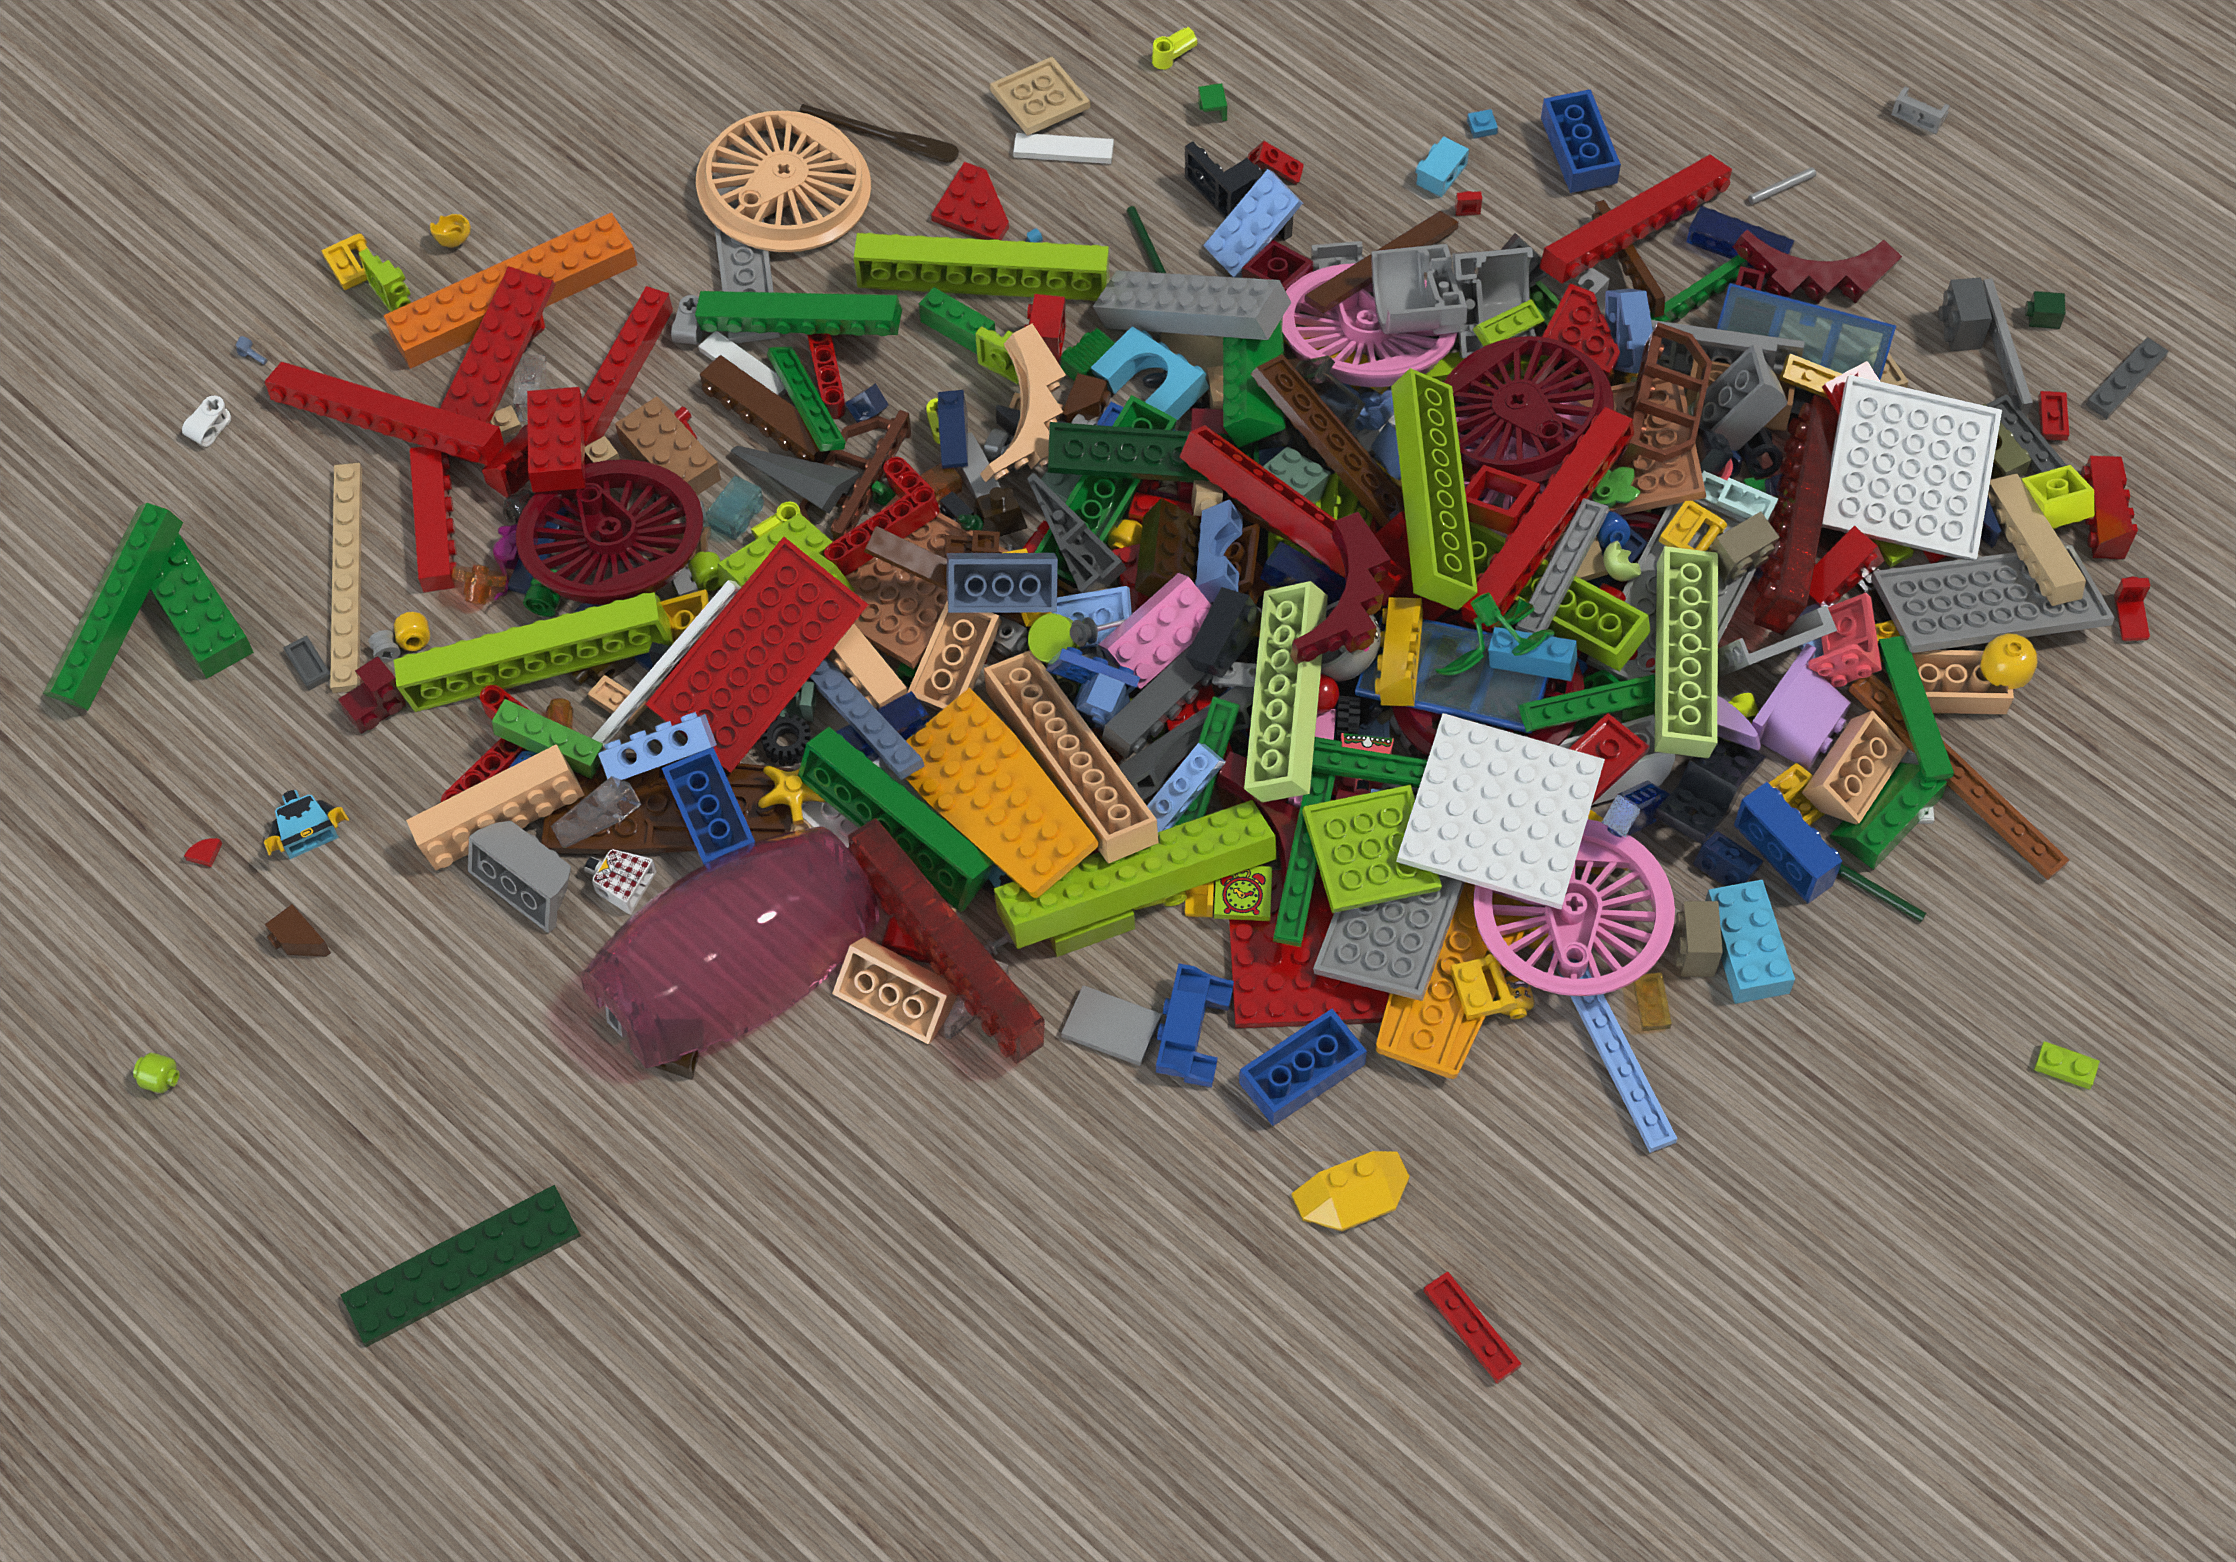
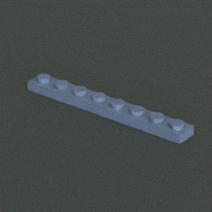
[808,657,925,780]

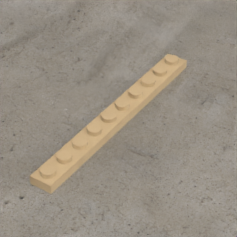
[330,463,362,693]

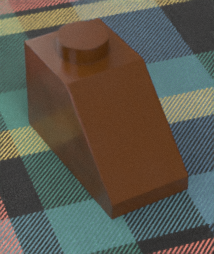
[1062,373,1111,423]
[265,904,331,957]

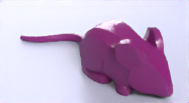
[493,524,519,600]

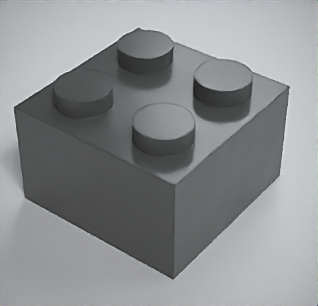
[1938,277,1992,352]

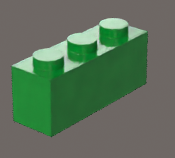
[919,287,996,354]

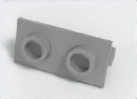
[1212,662,1257,688]

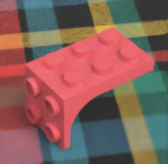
[1808,593,1882,688]

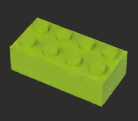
[718,513,833,587]

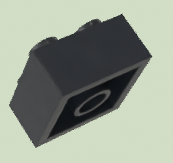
[940,491,974,524]

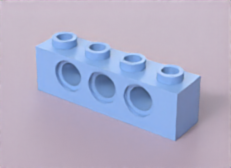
[598,712,717,784]
[1147,743,1226,832]

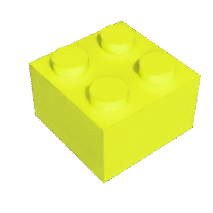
[2021,465,2094,529]

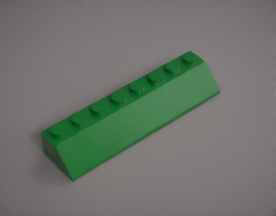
[1223,317,1285,448]
[1035,395,1177,589]
[43,503,183,711]
[798,727,994,912]

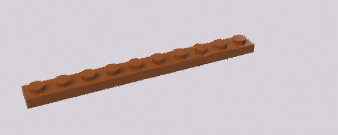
[1848,674,2070,880]

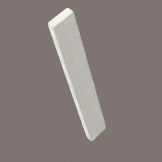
[592,580,741,748]

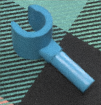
[1026,228,1043,243]

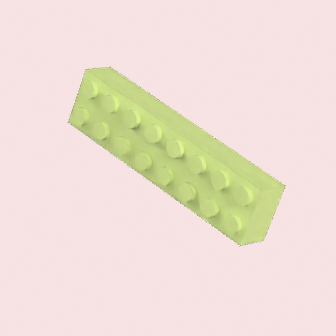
[1654,546,1718,758]
[1244,581,1328,802]

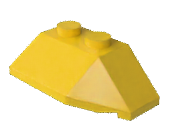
[1291,1151,1410,1231]

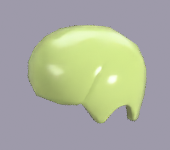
[1603,541,1641,582]

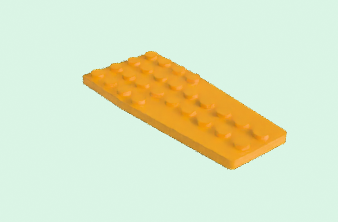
[904,687,1099,898]
[1375,882,1534,1079]

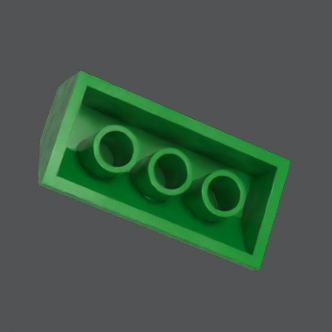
[1830,762,1947,870]

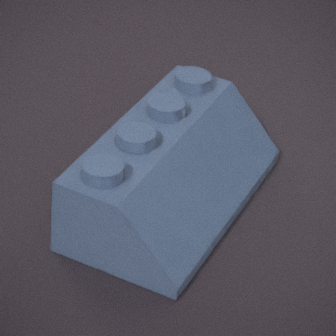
[946,553,1058,613]

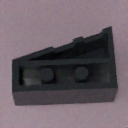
[1185,587,1262,678]

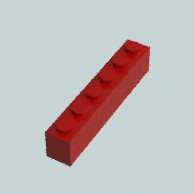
[410,446,459,593]

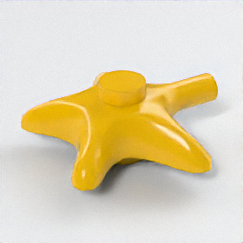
[758,766,826,825]

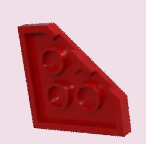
[931,161,1009,241]
[1542,283,1620,378]

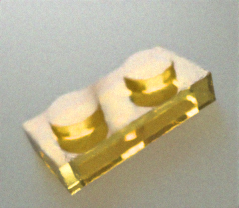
[1633,973,1672,1031]

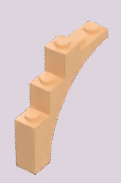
[980,324,1066,483]

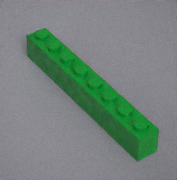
[695,291,902,336]

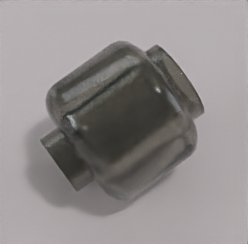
[502,489,535,525]

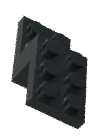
[1185,141,1293,241]
[1653,736,1766,844]

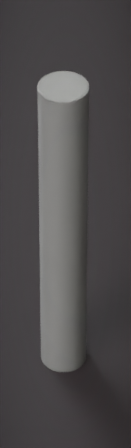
[1748,167,1816,205]

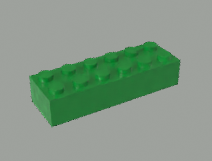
[149,533,254,679]

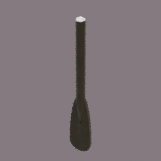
[800,104,959,162]

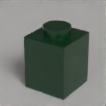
[2025,291,2066,329]

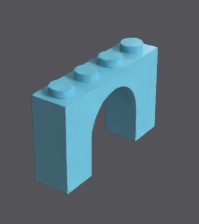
[1091,326,1209,420]

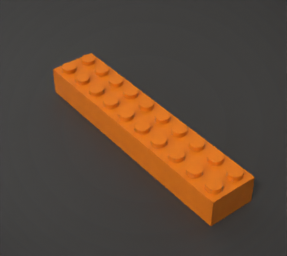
[383,212,638,369]

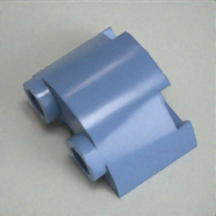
[1346,390,1394,431]

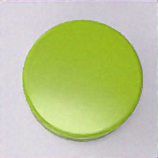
[1028,613,1080,663]

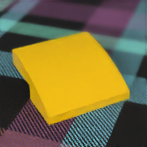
[1769,763,1825,826]

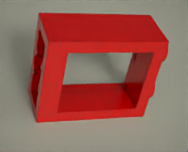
[1465,465,1541,535]

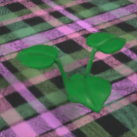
[1435,593,1555,675]

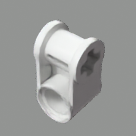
[182,396,231,447]

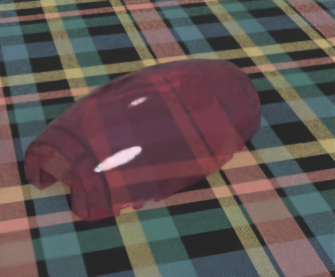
[581,826,879,1069]

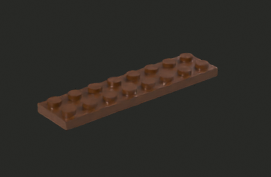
[1251,354,1405,528]

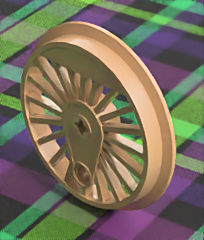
[696,111,871,252]

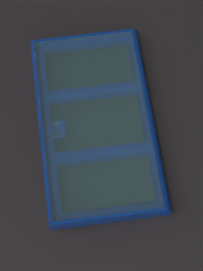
[1717,283,1896,388]
[1355,613,1549,734]

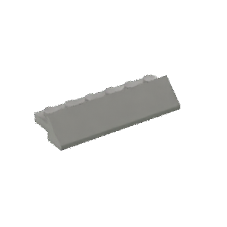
[1651,320,1805,391]

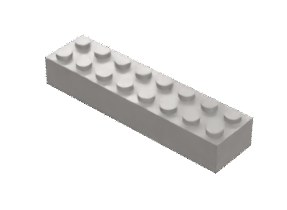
[1093,270,1291,340]

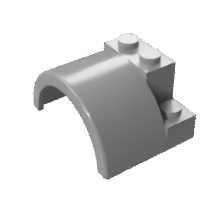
[1371,244,1467,335]
[1452,247,1536,358]

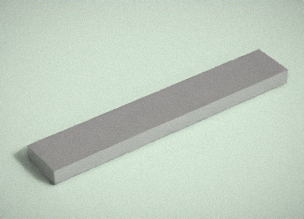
[1982,279,2033,417]
[1515,498,1609,633]

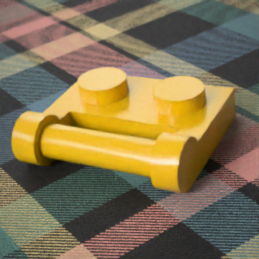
[321,234,372,291]
[1658,501,1727,551]
[1450,954,1517,1020]

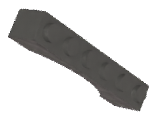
[1118,686,1254,800]

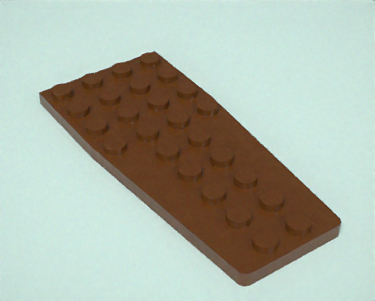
[541,753,795,854]

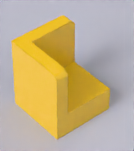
[1185,881,1214,917]

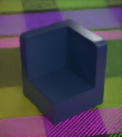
[845,383,888,423]

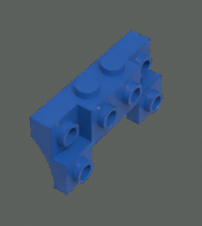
[1156,963,1234,1088]

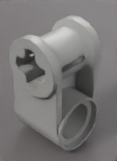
[671,295,703,345]

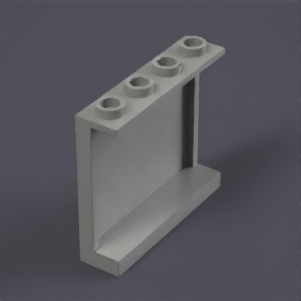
[1718,605,1837,678]

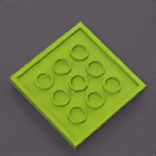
[1302,785,1442,913]

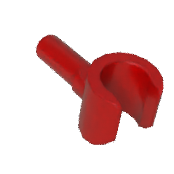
[674,406,698,439]

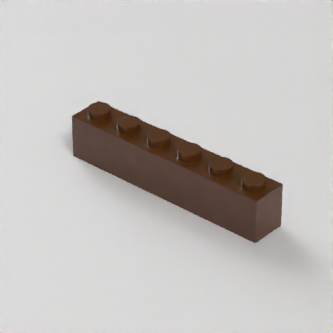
[700,355,830,464]

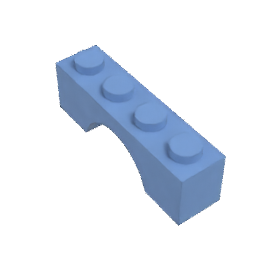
[1195,500,1243,603]

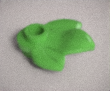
[1592,467,1640,508]

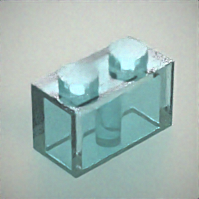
[706,475,764,540]

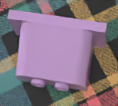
[1752,643,1851,770]

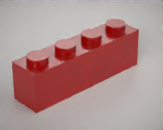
[482,424,530,500]
[2081,455,2138,559]

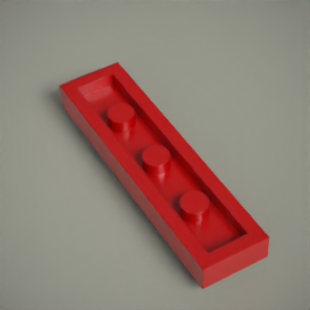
[1424,1271,1522,1384]

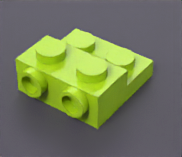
[359,248,411,312]
[975,326,1019,385]

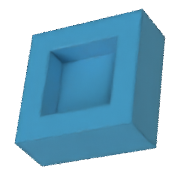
[1467,109,1498,138]

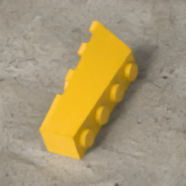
[1375,597,1423,706]

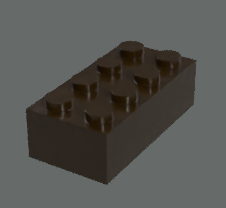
[1135,498,1201,598]

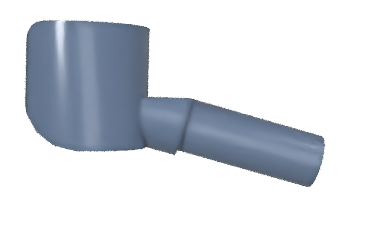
[236,336,267,365]

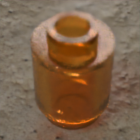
[546,698,574,730]

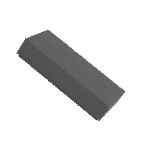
[283,635,331,691]

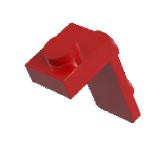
[2114,576,2150,641]

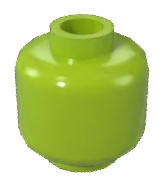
[688,552,721,591]
[133,1053,180,1093]

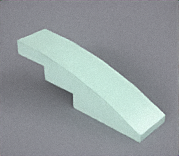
[1702,471,1778,520]

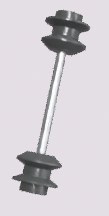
[1070,617,1126,647]

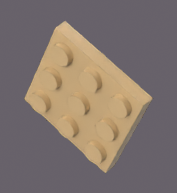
[990,57,1090,136]

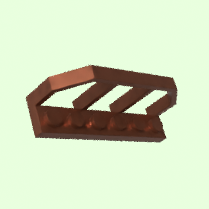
[1617,322,1712,467]
[799,410,912,542]

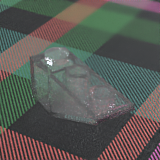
[551,776,641,848]

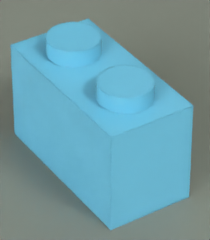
[1415,136,1469,197]

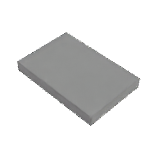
[1061,985,1162,1066]

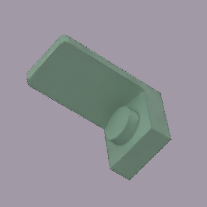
[780,682,817,722]

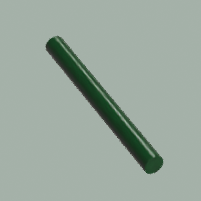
[1126,206,1166,273]
[1838,864,1927,922]

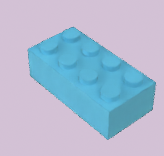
[1705,880,1795,1004]

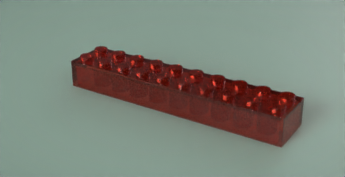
[1753,395,1839,635]
[847,818,1045,1064]

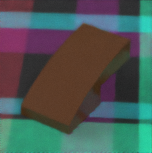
[944,530,1000,559]

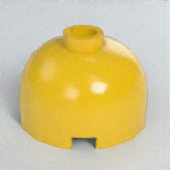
[1980,633,2038,689]

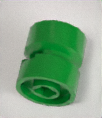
[523,568,567,617]

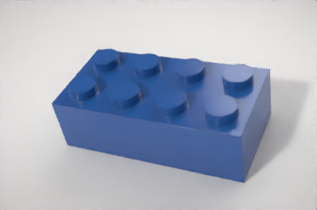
[1541,89,1621,193]
[662,747,759,874]
[1734,782,1842,904]
[1239,1009,1367,1126]

